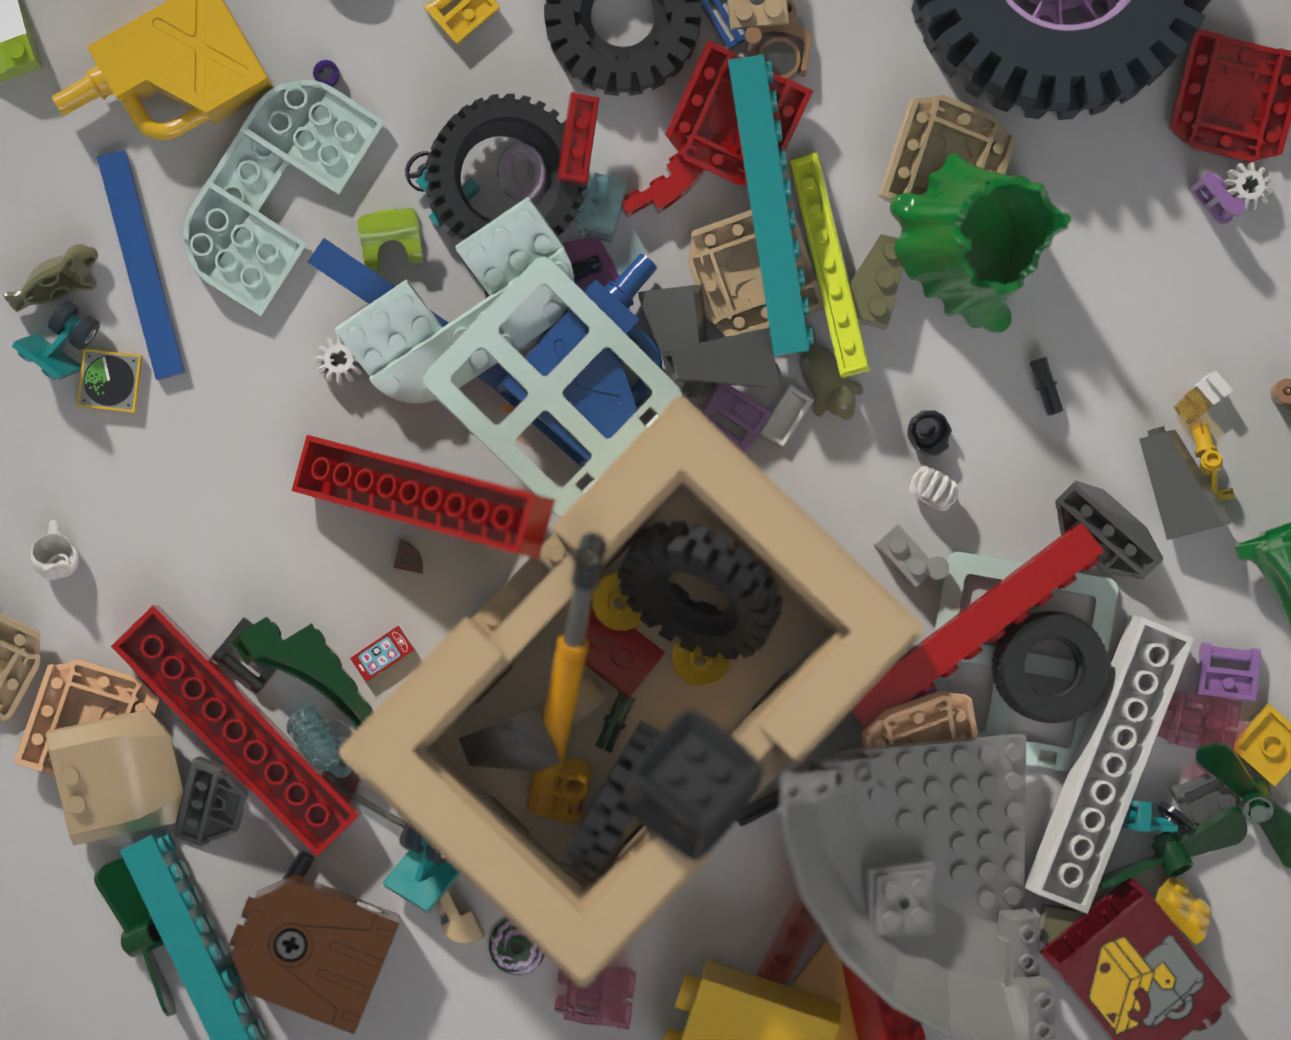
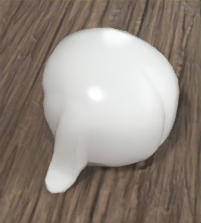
[30,519,79,580]

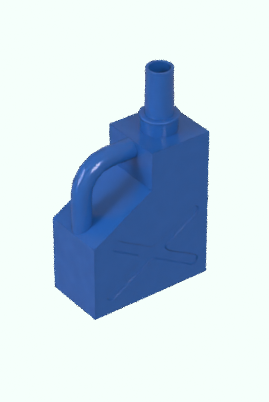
[495,254,662,467]

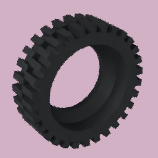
[425,93,588,243]

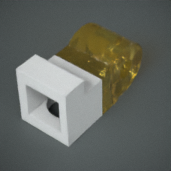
[1173,371,1233,425]

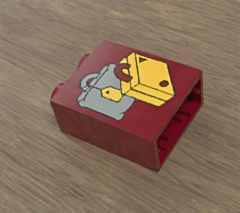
[1040,878,1232,1040]

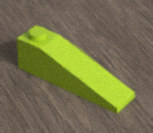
[0,0,43,82]

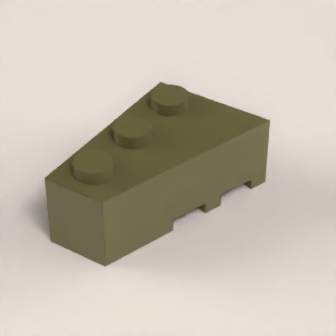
[850,234,903,330]

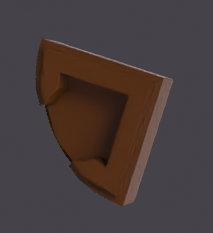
[393,539,423,574]

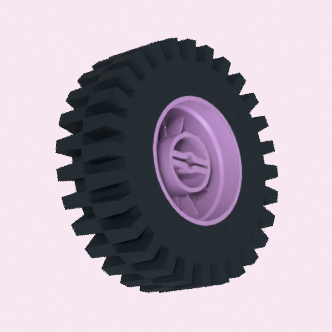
[911,0,1211,120]

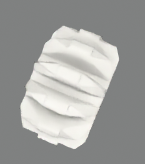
[1224,162,1273,212]
[315,336,362,385]
[908,466,960,511]

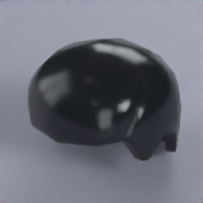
[907,410,952,456]

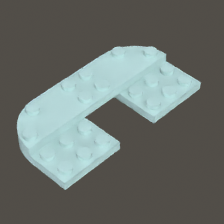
[183,80,385,317]
[335,196,574,404]

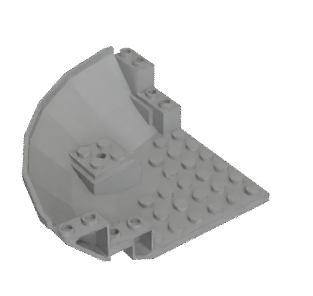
[778,734,1056,1040]

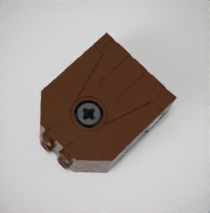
[229,874,400,1034]

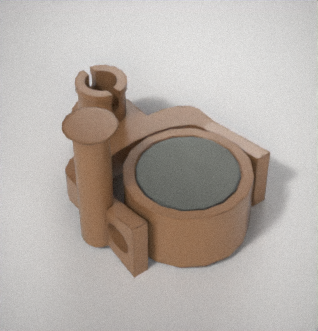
[745,0,811,80]

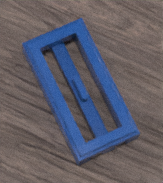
[700,0,747,50]

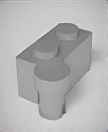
[874,524,950,588]

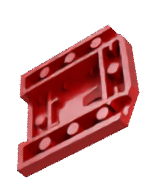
[1168,29,1291,162]
[664,40,813,185]

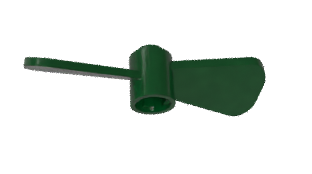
[1195,742,1291,868]
[1098,807,1248,889]
[94,858,177,1017]

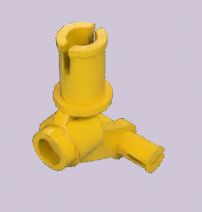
[1190,423,1235,502]

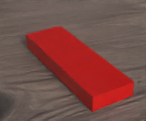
[557,92,600,185]

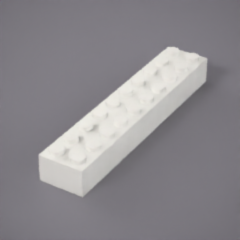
[1024,615,1194,914]

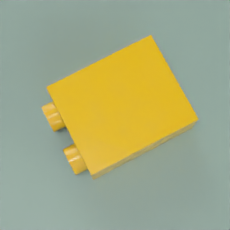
[663,959,841,1040]

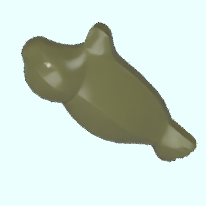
[3,244,98,312]
[800,325,863,420]

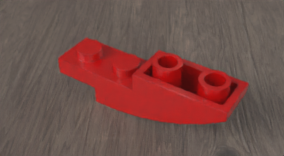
[621,153,706,218]

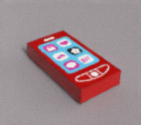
[350,626,415,682]

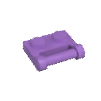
[1189,171,1245,224]
[702,385,772,454]
[1196,642,1261,701]

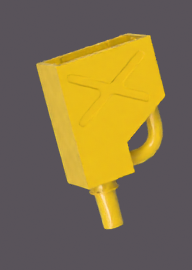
[51,0,274,140]

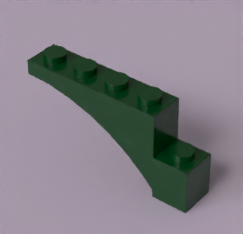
[231,616,374,730]

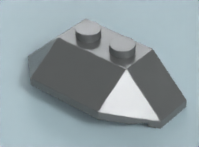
[1055,480,1164,579]
[174,756,249,847]

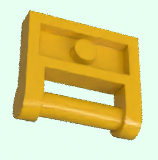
[423,0,501,46]

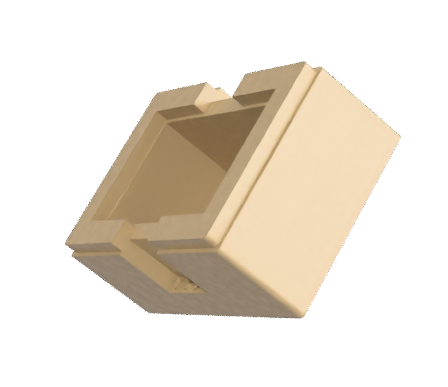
[339,397,923,987]

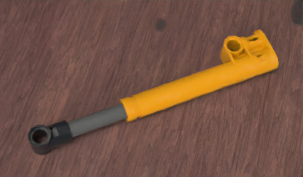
[526,532,607,823]

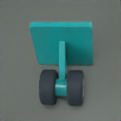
[12,300,100,380]
[383,825,461,913]

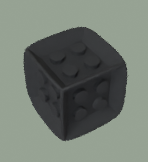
[624,709,763,861]

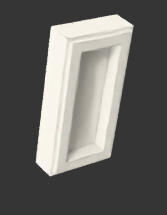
[759,384,814,449]

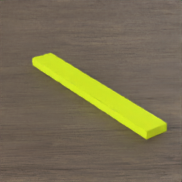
[789,152,870,379]

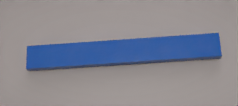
[97,149,185,380]
[307,238,509,389]

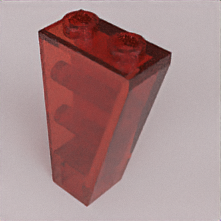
[757,891,818,985]

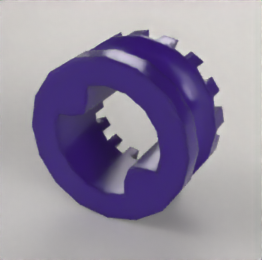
[313,60,340,87]

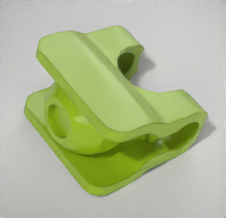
[357,208,423,271]

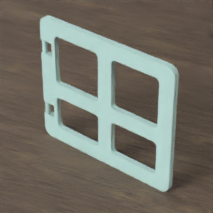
[423,257,681,517]
[933,552,1118,772]

